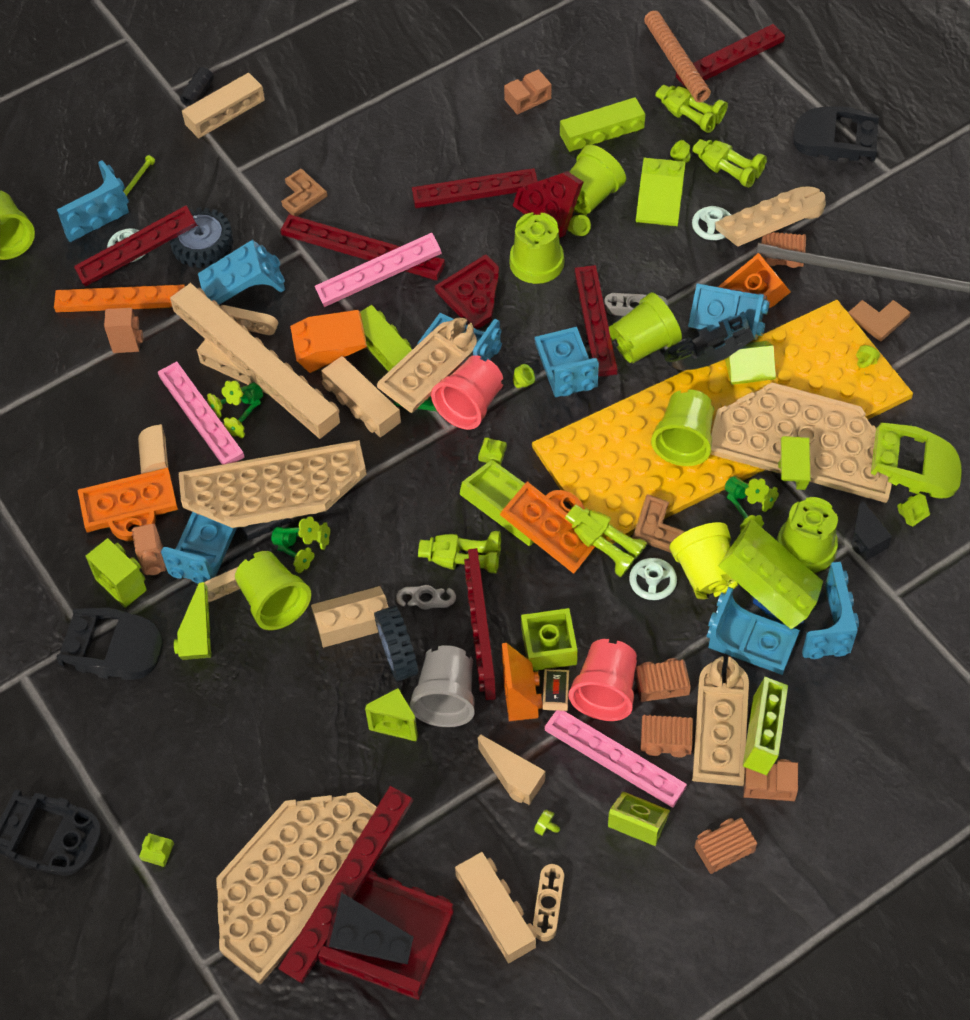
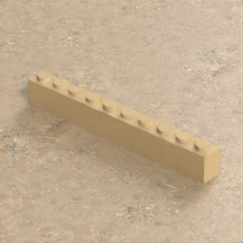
[170,283,340,439]

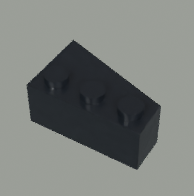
[325,892,413,964]

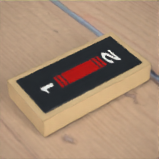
[543,669,569,711]

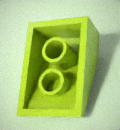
[636,158,686,226]

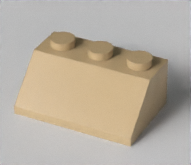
[311,586,389,648]

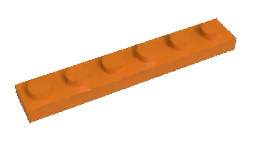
[54,285,185,312]

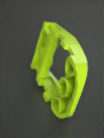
[871,423,962,499]

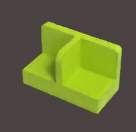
[778,436,810,490]

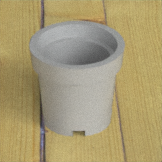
[410,646,475,727]

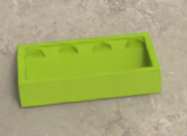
[460,460,534,546]

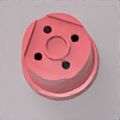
[431,355,503,430]
[569,639,637,721]

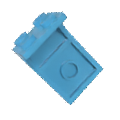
[57,160,129,242]
[198,240,285,305]
[688,284,770,340]
[417,313,502,362]
[535,327,599,397]
[161,512,237,584]
[802,562,859,659]
[706,587,800,675]

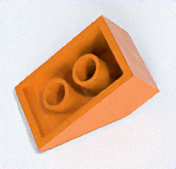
[718,253,791,308]
[290,310,367,373]
[502,643,543,721]

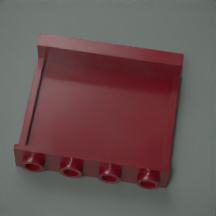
[318,871,454,1000]

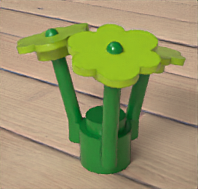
[207,381,263,438]
[725,476,779,533]
[271,517,330,573]

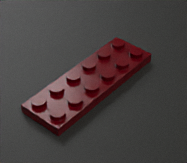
[464,548,496,700]

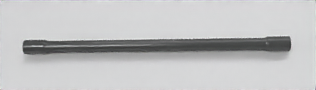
[756,243,970,293]

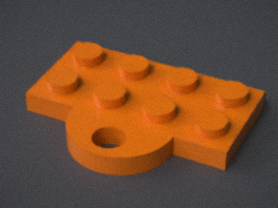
[78,468,178,541]
[499,482,595,574]

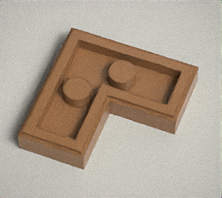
[281,169,327,216]
[848,300,910,342]
[632,494,684,553]

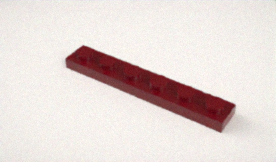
[676,24,785,89]
[412,168,538,209]
[74,205,198,287]
[575,265,617,377]

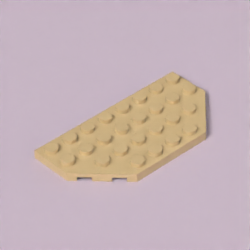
[710,383,892,503]
[179,440,366,528]
[216,792,377,985]

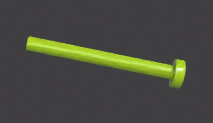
[123,155,155,196]

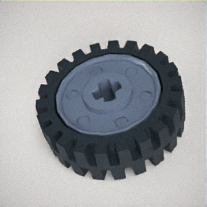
[170,208,233,268]
[374,606,418,681]

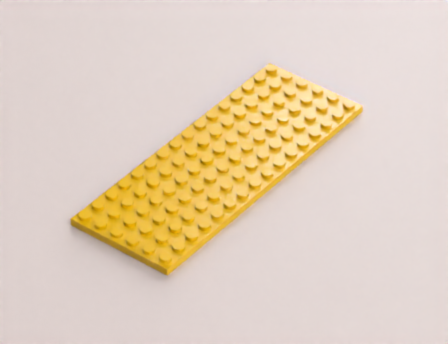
[532,300,913,544]

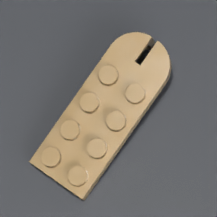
[715,187,826,246]
[377,318,477,413]
[692,656,749,786]

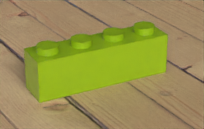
[560,97,645,152]
[360,305,412,372]
[743,677,788,775]

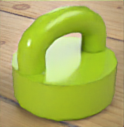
[670,140,691,163]
[568,215,591,236]
[856,345,880,368]
[513,364,535,388]
[534,809,560,836]

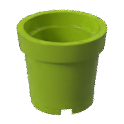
[569,145,626,215]
[0,191,35,260]
[509,213,565,284]
[609,292,682,363]
[651,390,714,466]
[776,497,838,573]
[235,551,311,630]

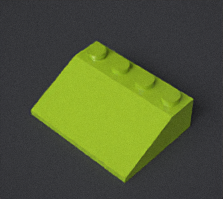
[718,519,823,629]

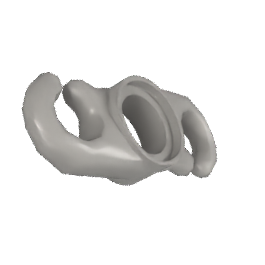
[396,585,456,610]

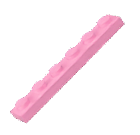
[315,233,442,307]
[158,362,245,465]
[545,710,687,808]

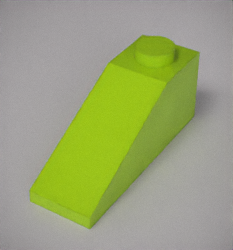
[174,582,211,660]

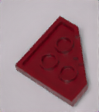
[513,171,584,238]
[435,254,499,330]

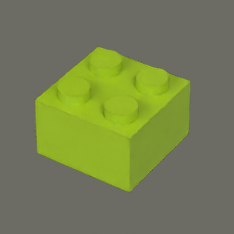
[86,538,147,608]
[521,608,578,671]

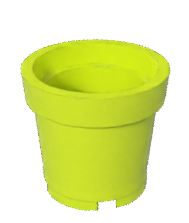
[669,522,738,599]

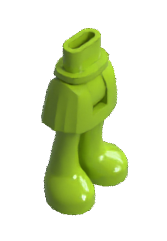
[655,85,728,133]
[692,139,767,188]
[565,504,647,578]
[418,531,501,574]

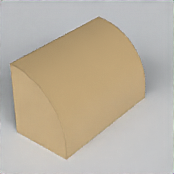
[138,424,168,474]

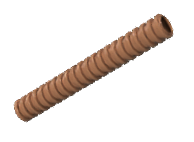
[644,11,711,102]

